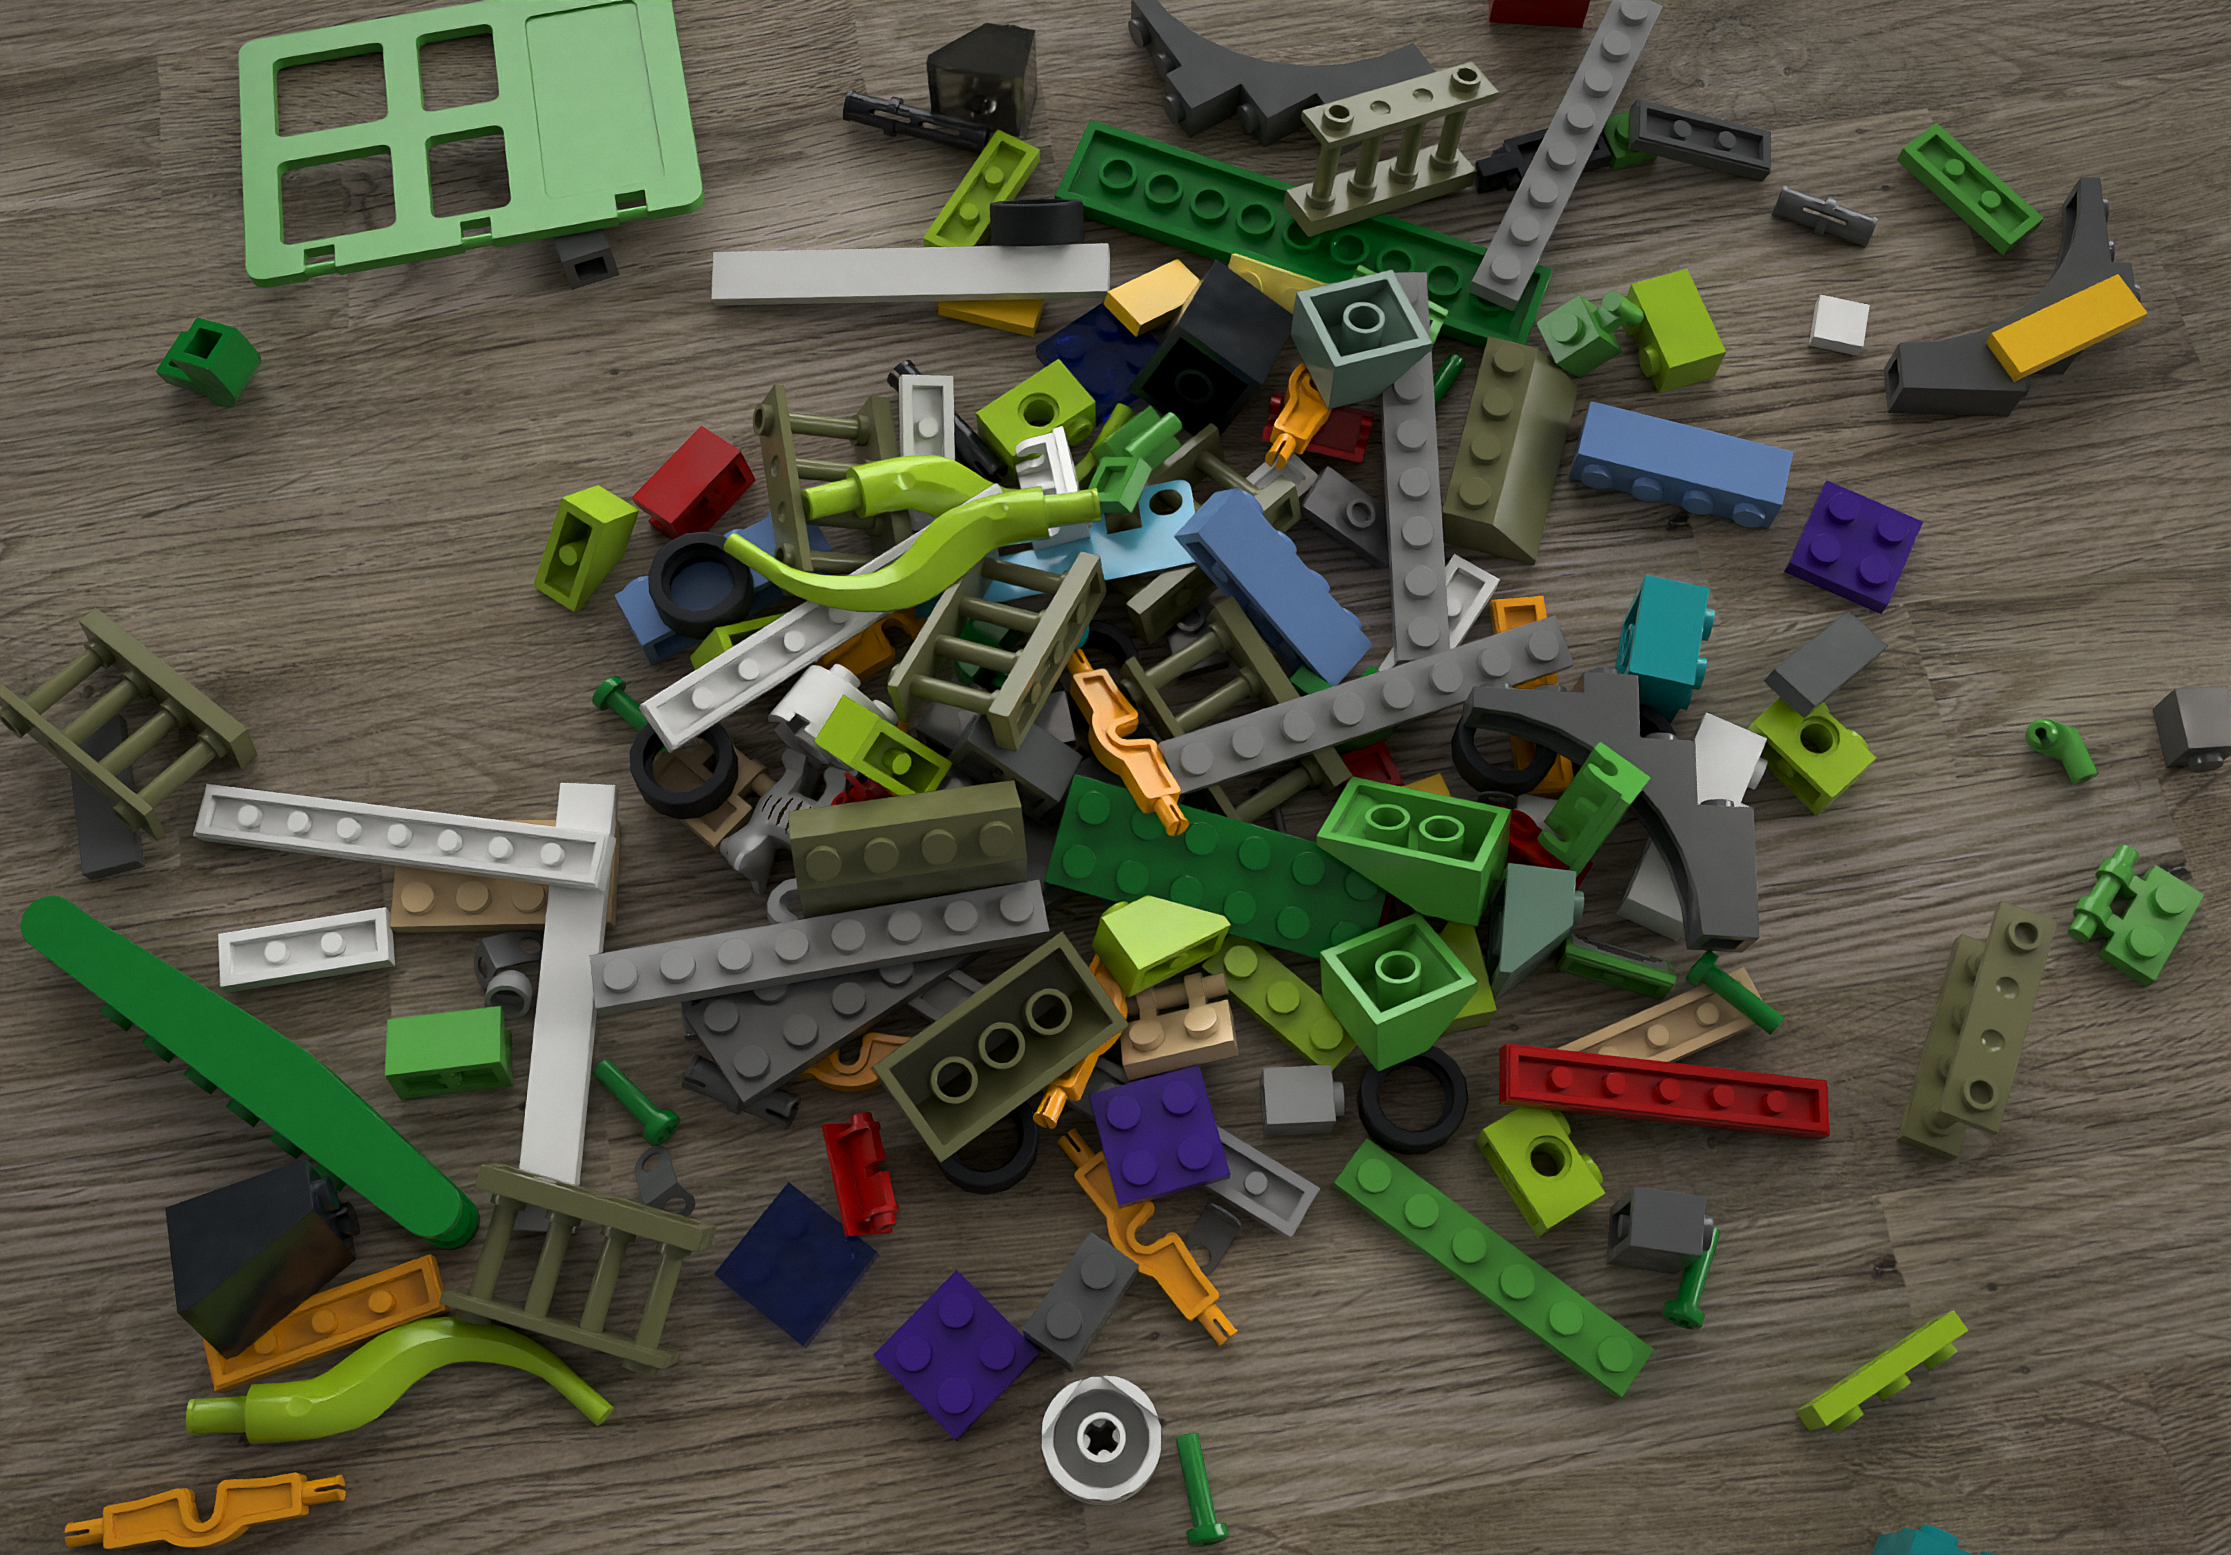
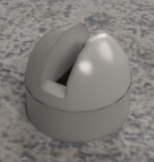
[484,969,533,1019]

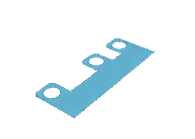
[915,480,1196,619]

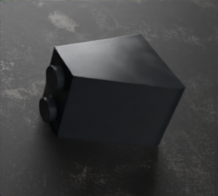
[1128,259,1293,436]
[165,1159,360,1359]

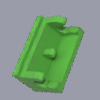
[1537,742,1651,877]
[385,1006,514,1100]

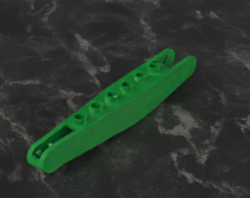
[20,896,480,1250]

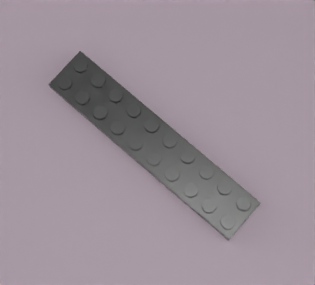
[683,723,1206,1109]

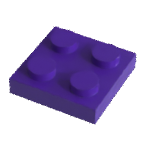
[1784,480,1923,614]
[1088,1064,1231,1209]
[873,1270,1040,1441]

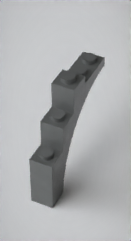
[1128,0,1436,156]
[1884,177,2141,417]
[1463,668,1760,953]

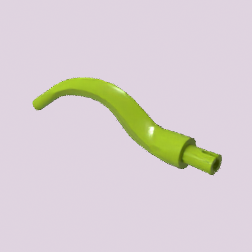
[801,403,1134,520]
[723,486,1102,612]
[186,1317,614,1444]

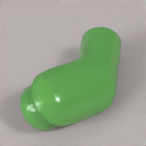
[2025,719,2099,785]

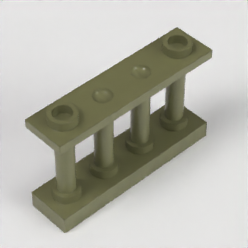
[1283,62,1499,237]
[753,384,913,596]
[1087,423,1302,646]
[887,549,1107,752]
[1118,595,1353,824]
[0,607,258,841]
[1896,900,2057,1161]
[439,1163,717,1375]

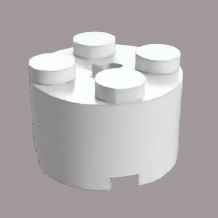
[768,664,899,785]
[1041,1376,1162,1505]

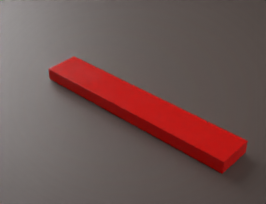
[1499,1043,1830,1140]

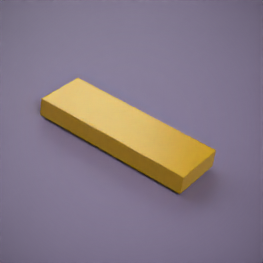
[1985,274,2148,382]

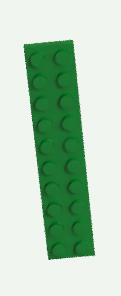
[1055,119,1553,349]

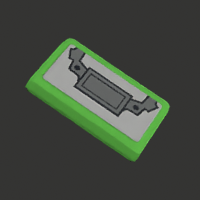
[1555,933,1677,1000]

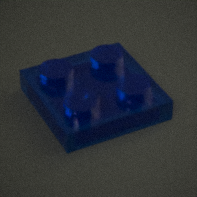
[1036,302,1158,427]
[714,1182,879,1349]

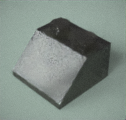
[926,23,1038,139]

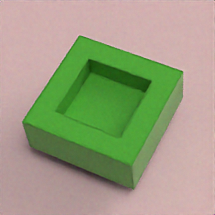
[1601,111,1657,170]
[1088,457,1152,513]

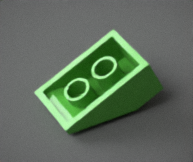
[1316,777,1511,926]

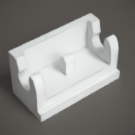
[1015,426,1090,551]

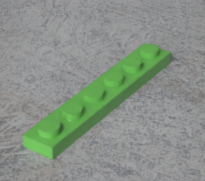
[1332,1138,1654,1400]

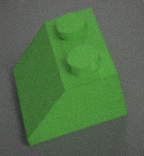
[1320,912,1478,1072]

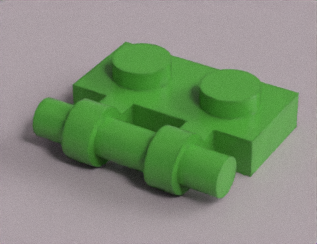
[2068,845,2204,987]

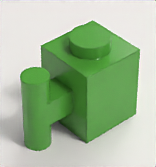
[1536,291,1644,378]
[1090,405,1182,471]

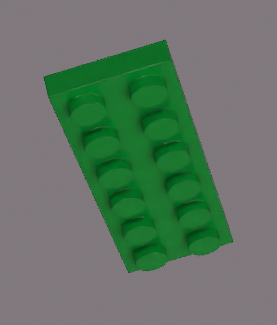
[1044,774,1387,959]

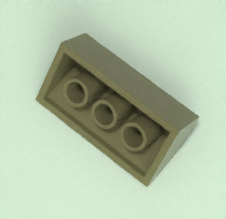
[1442,336,1579,565]
[788,780,1027,918]
[870,931,1129,1163]

